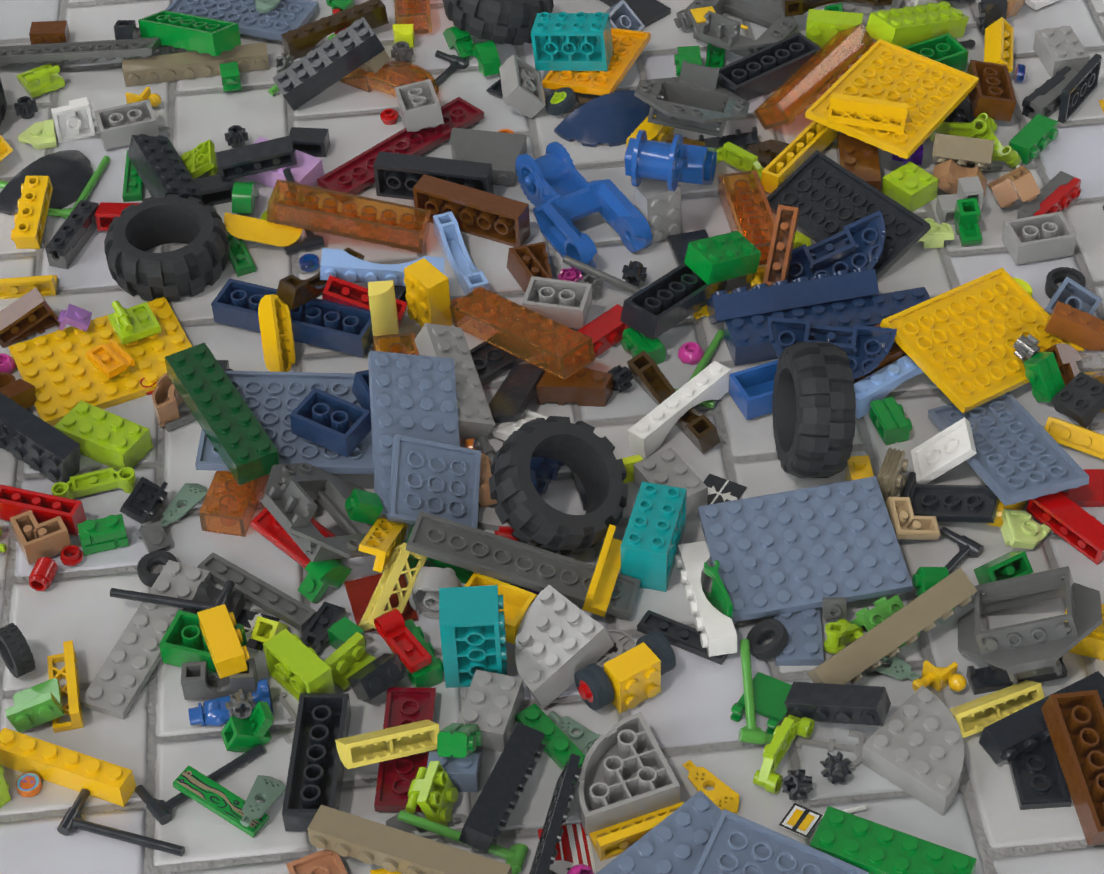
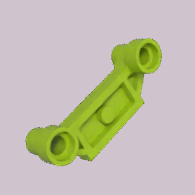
[973,113,1021,168]
[929,117,987,142]
[716,141,763,190]
[51,467,136,499]
[753,715,815,794]

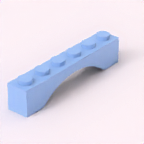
[433,211,490,306]
[320,248,445,286]
[854,355,924,419]

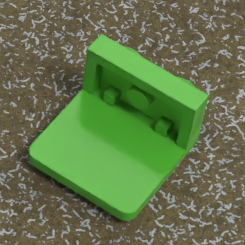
[850,594,920,648]
[5,678,64,733]

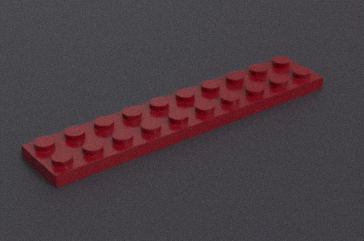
[317,97,484,202]

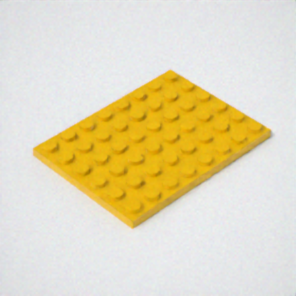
[805,39,979,159]
[880,268,1086,413]
[8,297,192,426]

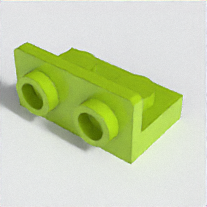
[325,632,376,690]

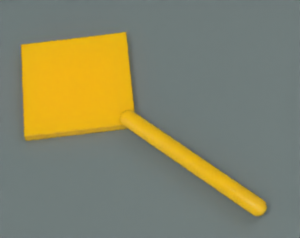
[690,6,748,30]

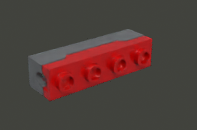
[1017,171,1081,219]

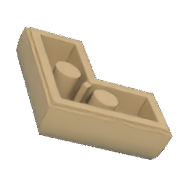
[886,497,940,540]

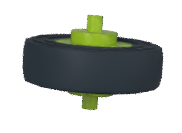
[544,87,577,116]

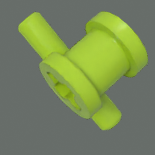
[823,619,864,654]

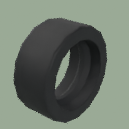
[1045,267,1086,299]

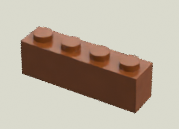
[763,204,800,287]
[1044,301,1104,357]

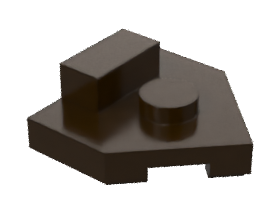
[747,139,789,168]

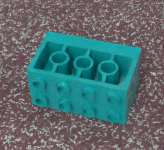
[531,12,613,71]
[620,481,687,592]
[439,585,508,688]

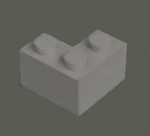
[936,176,984,225]

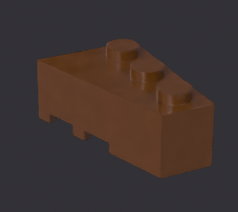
[507,242,553,292]
[0,287,60,348]
[537,359,613,407]

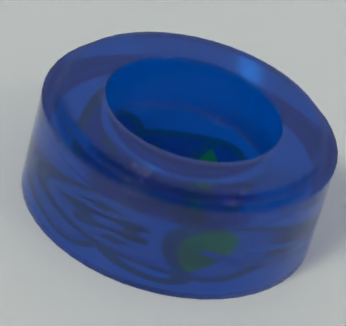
[1014,64,1026,83]
[299,254,320,272]

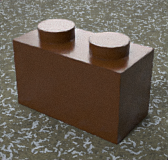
[29,20,70,44]

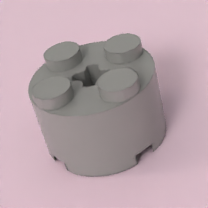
[409,566,462,619]

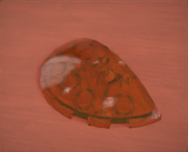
[340,61,439,97]

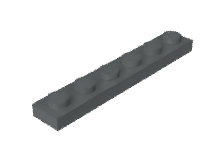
[197,552,317,632]

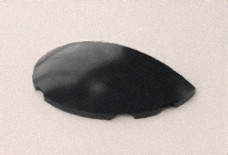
[0,150,93,215]

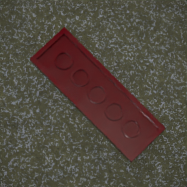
[374,687,436,812]

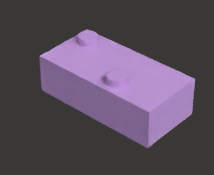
[245,137,325,199]

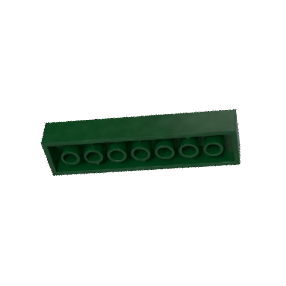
[165,342,279,485]

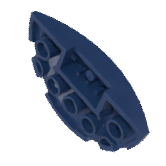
[554,90,650,147]
[787,210,886,283]
[768,317,897,379]

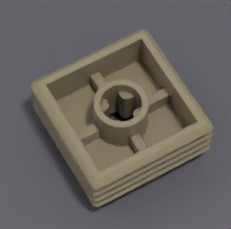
[877,447,909,508]

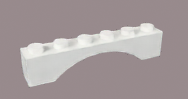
[627,361,731,458]
[675,541,737,657]

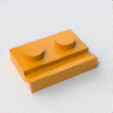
[86,339,135,379]

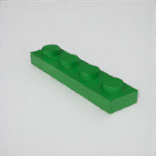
[515,703,585,783]

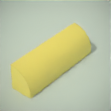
[368,280,400,353]
[949,680,1045,738]
[335,719,440,769]

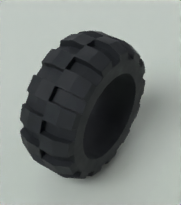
[443,0,554,45]
[104,194,230,302]
[772,342,856,478]
[489,416,628,556]

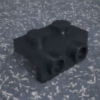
[120,476,168,524]

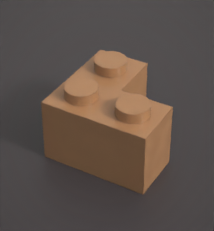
[987,165,1041,208]
[10,510,71,565]

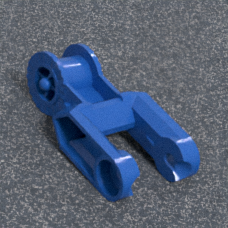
[624,130,717,191]
[515,141,652,274]

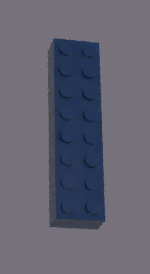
[706,266,879,324]
[211,278,374,357]

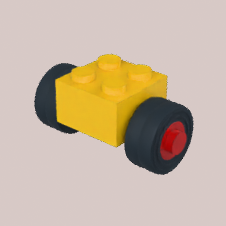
[574,630,676,713]

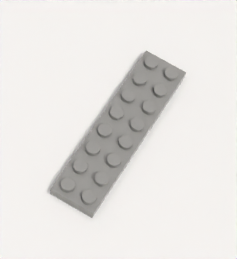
[80,560,211,720]

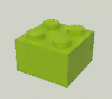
[882,161,939,212]

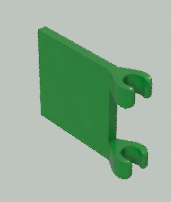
[702,560,733,619]
[730,672,792,734]

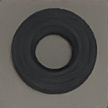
[137,550,178,587]
[746,619,789,660]

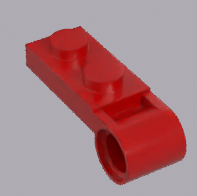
[374,608,432,674]

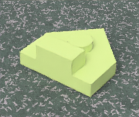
[18,119,57,150]
[918,218,954,249]
[1001,509,1051,549]

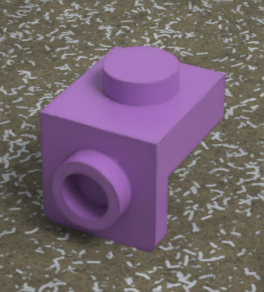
[57,303,92,331]

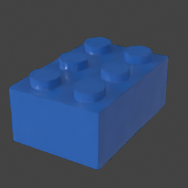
[728,360,778,420]

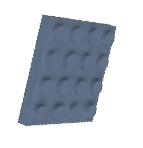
[387,434,481,528]

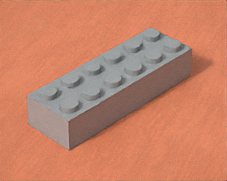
[414,323,495,441]

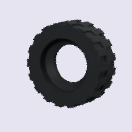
[0,623,36,678]

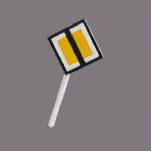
[779,803,867,839]

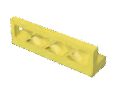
[359,543,427,631]

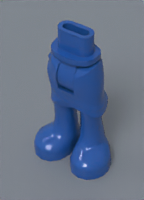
[188,678,274,727]

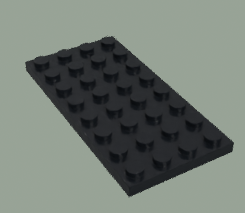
[763,150,931,281]

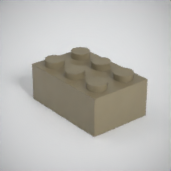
[932,133,994,172]

